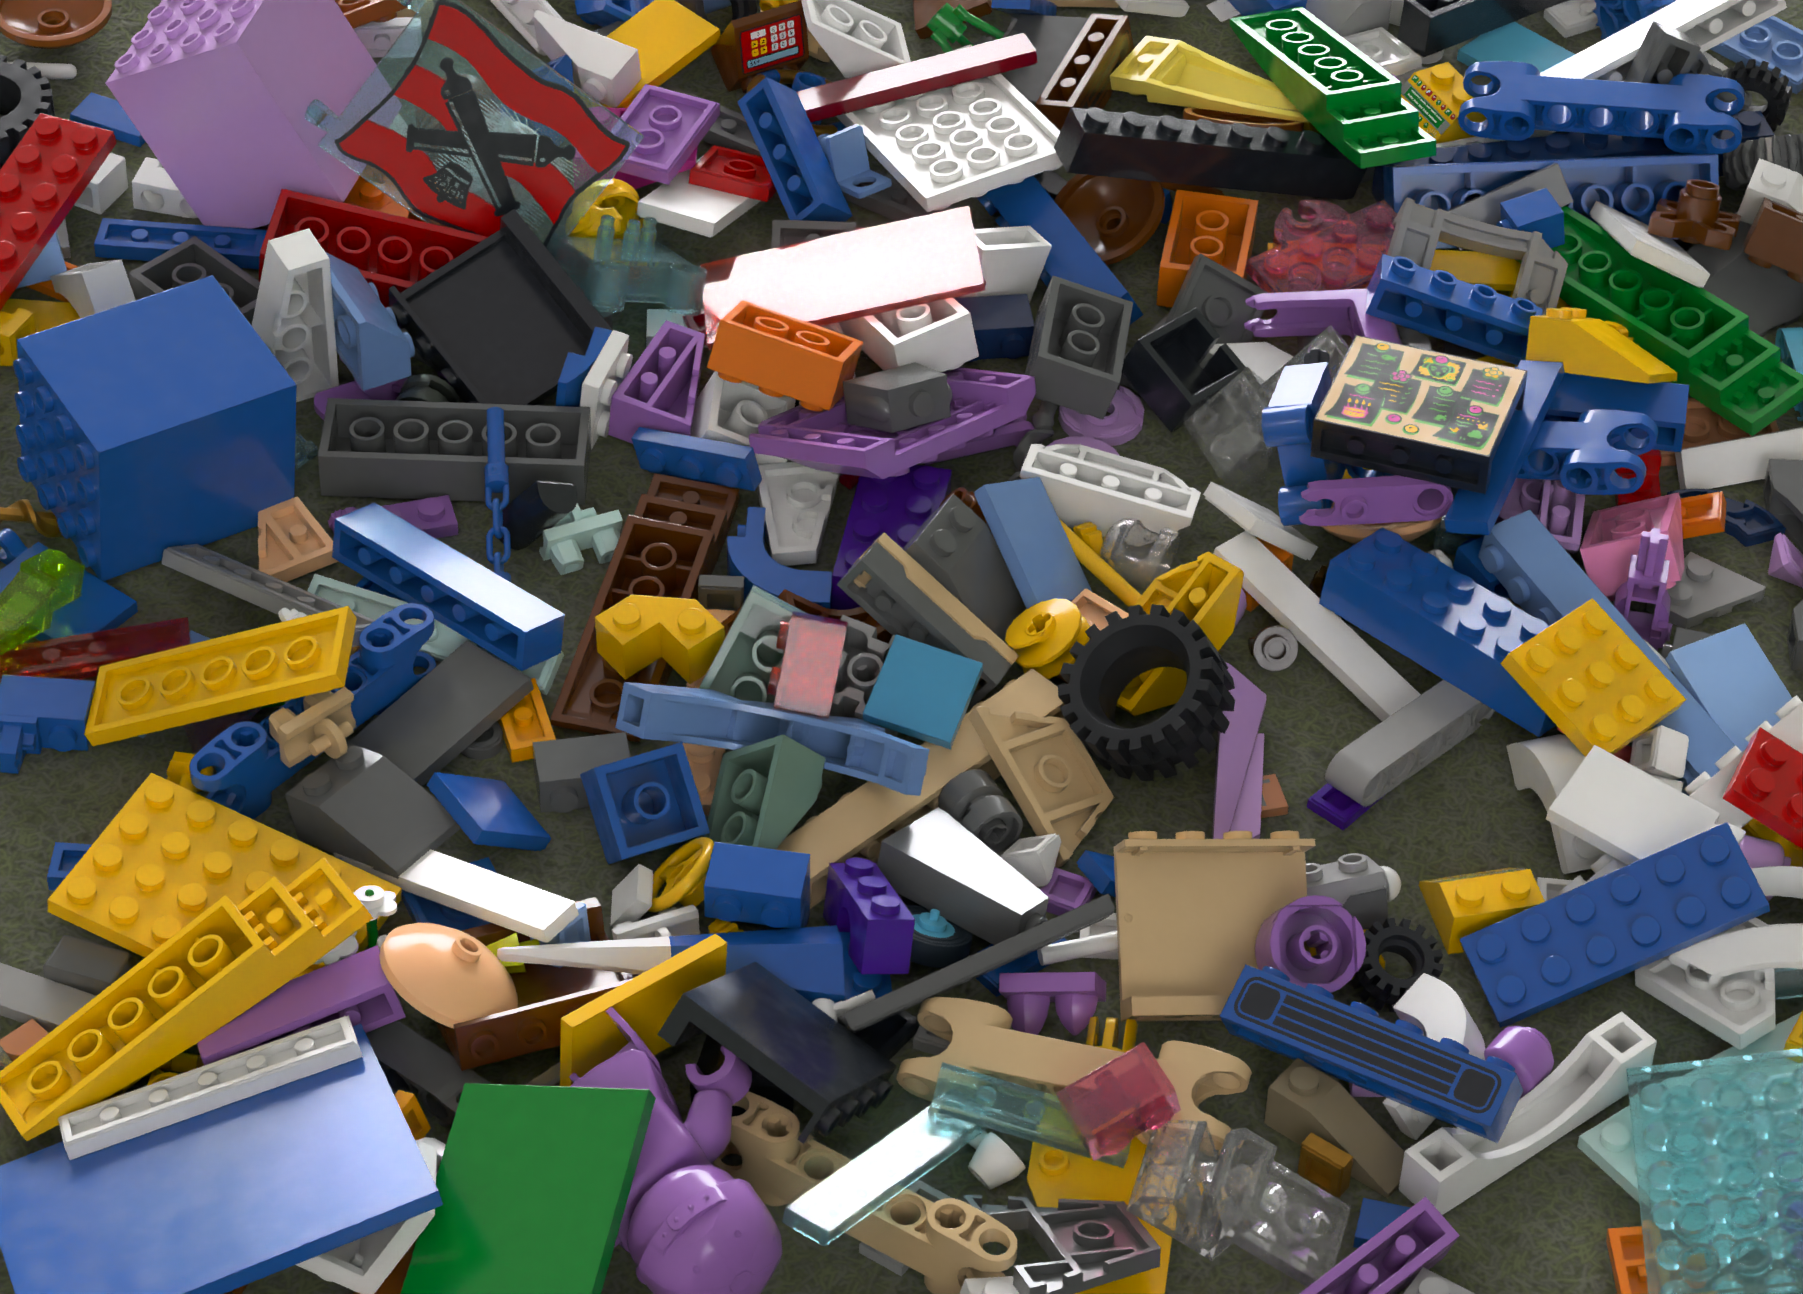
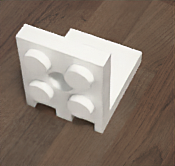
[296,1140,437,1294]

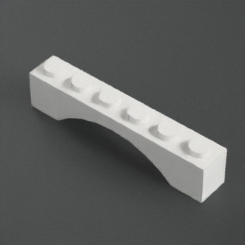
[1399,1011,1657,1215]

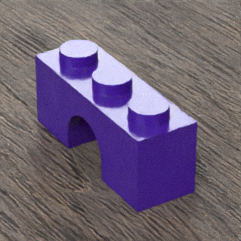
[823,857,915,974]

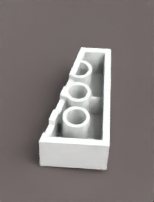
[252,228,339,402]

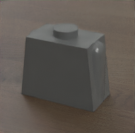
[843,362,952,433]

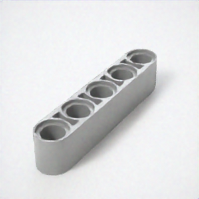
[1325,679,1495,807]

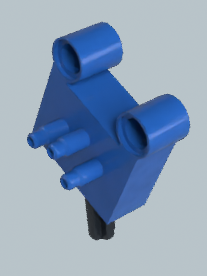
[1262,348,1346,526]

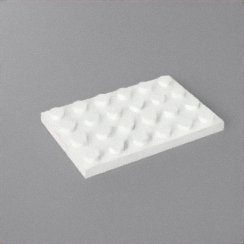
[836,45,1063,212]

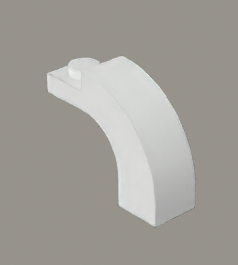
[1506,734,1605,874]
[1383,973,1485,1140]

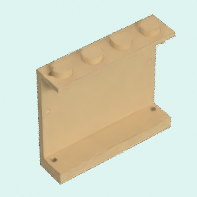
[1114,831,1316,1022]

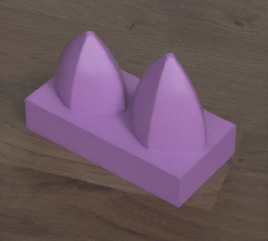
[999,972,1107,1036]

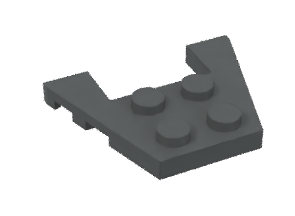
[963,1194,1161,1294]

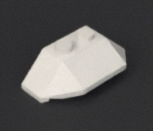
[1020,444,1201,547]

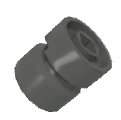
[938,769,1023,853]

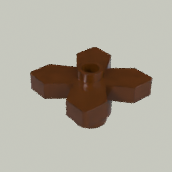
[1647,179,1742,250]

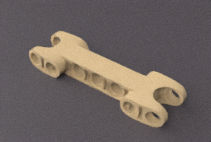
[896,997,1252,1156]
[713,1091,1017,1294]

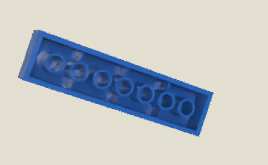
[1383,154,1719,249]

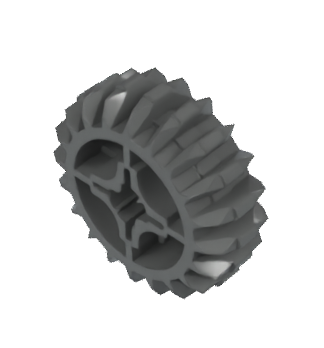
[1722,133,1803,192]

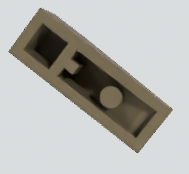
[1264,1058,1405,1199]

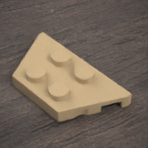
[968,706,1114,868]

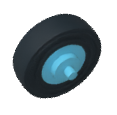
[906,905,972,968]

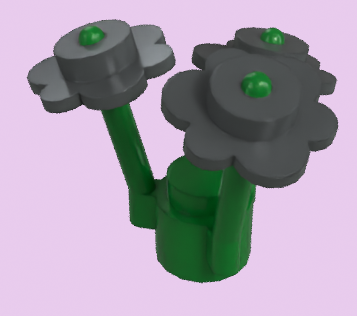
[926,3,1020,53]

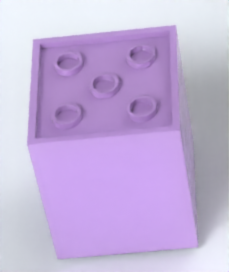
[106,0,402,229]

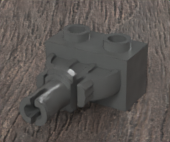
[1623,21,1752,113]

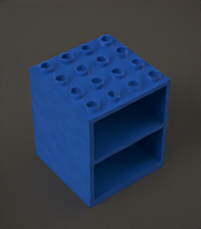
[13,275,297,581]

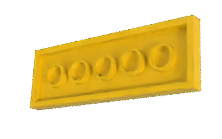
[84,606,357,746]

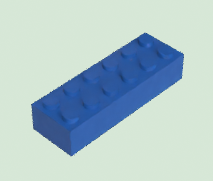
[1319,527,1556,737]

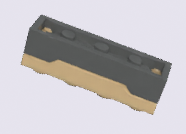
[837,532,1019,708]

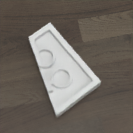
[757,462,840,566]

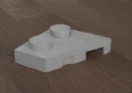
[1646,552,1766,629]

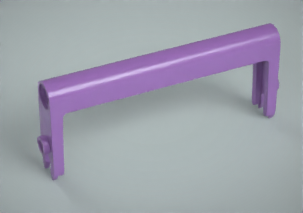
[1244,289,1453,526]

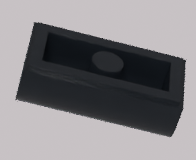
[499,480,577,550]

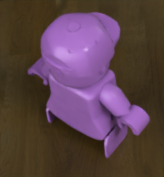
[569,1006,783,1294]

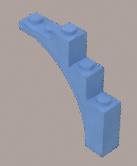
[616,682,930,796]

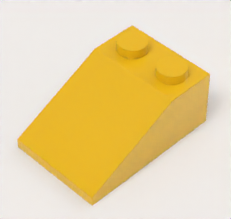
[1526,307,1678,384]

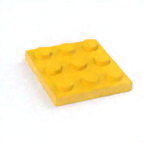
[1500,598,1686,757]

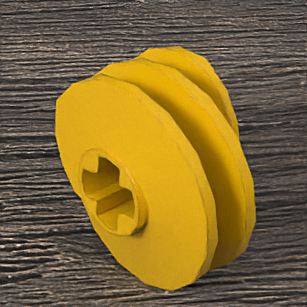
[1005,598,1090,679]

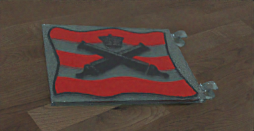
[305,0,644,256]

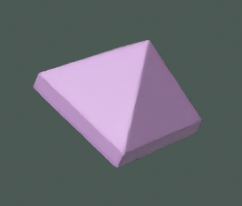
[1768,533,1803,588]

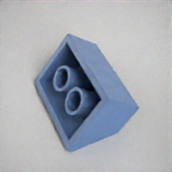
[326,252,415,391]

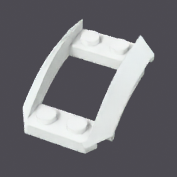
[1667,866,1803,985]

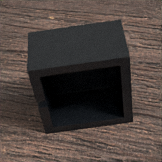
[1122,308,1250,432]

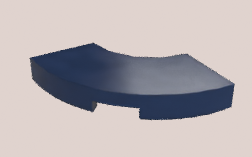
[1667,489,1786,547]

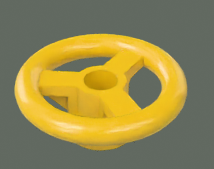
[648,837,714,912]

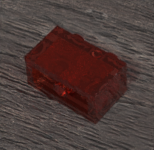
[767,611,848,719]

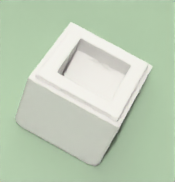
[1630,725,1689,780]
[1001,834,1061,887]

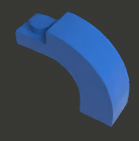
[727,507,832,609]

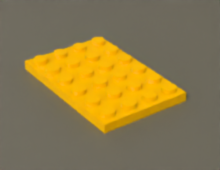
[47,773,402,980]

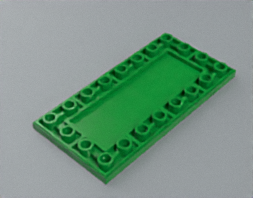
[400,1083,656,1294]

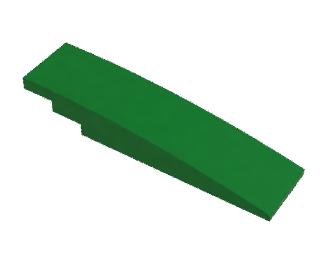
[1229,6,1436,169]
[1515,205,1803,436]

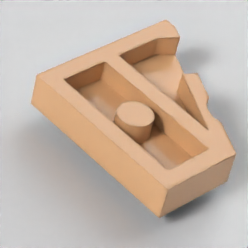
[258,496,338,582]

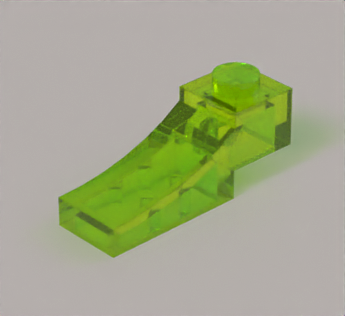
[0,548,85,655]

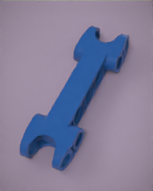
[1458,61,1745,154]
[1346,409,1659,495]
[189,603,436,819]

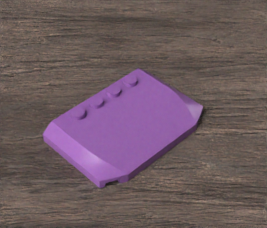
[749,367,1036,479]

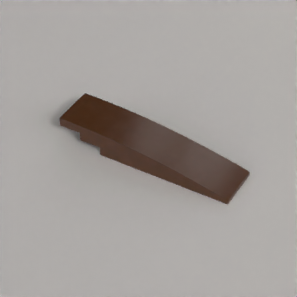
[550,473,740,743]

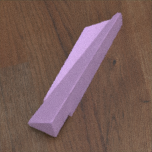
[1212,662,1266,839]

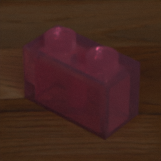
[1056,1042,1181,1161]

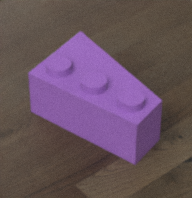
[608,320,705,444]

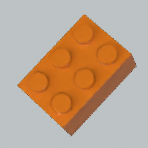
[1156,189,1259,307]
[707,300,863,412]

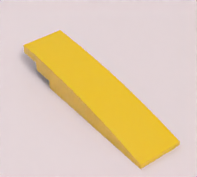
[0,857,373,1141]

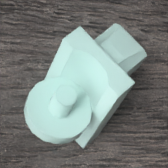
[539,503,623,575]

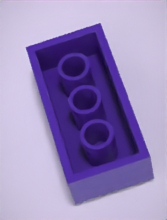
[831,465,952,610]

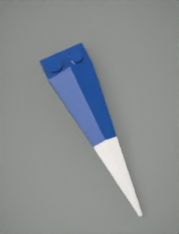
[497,925,892,1003]

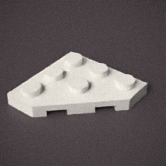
[1635,917,1776,1050]

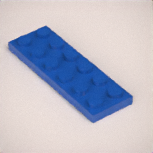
[1460,822,1770,1028]

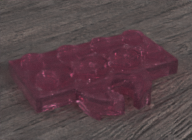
[1246,200,1397,293]

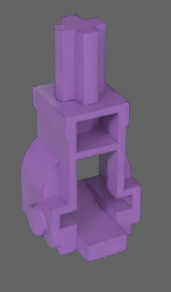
[1613,528,1673,651]

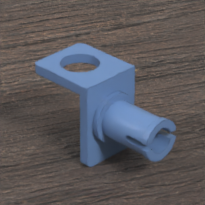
[817,124,892,199]

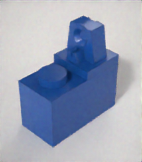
[0,675,96,774]

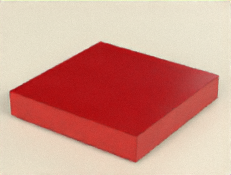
[688,145,777,202]

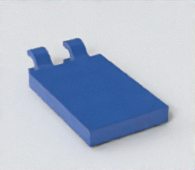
[0,528,138,661]

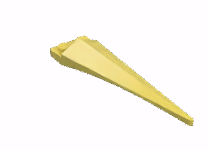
[1110,36,1310,123]

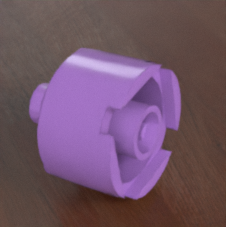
[1255,895,1366,993]

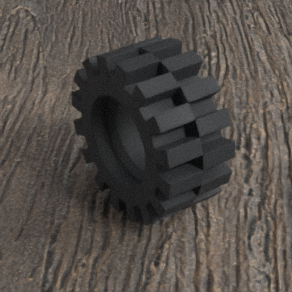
[1723,59,1792,132]
[1351,918,1444,1012]

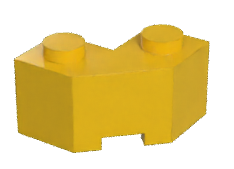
[595,595,725,684]

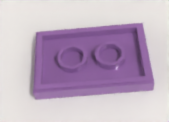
[610,84,720,185]

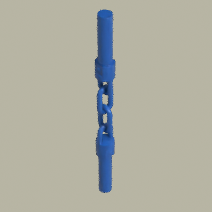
[484,407,511,582]

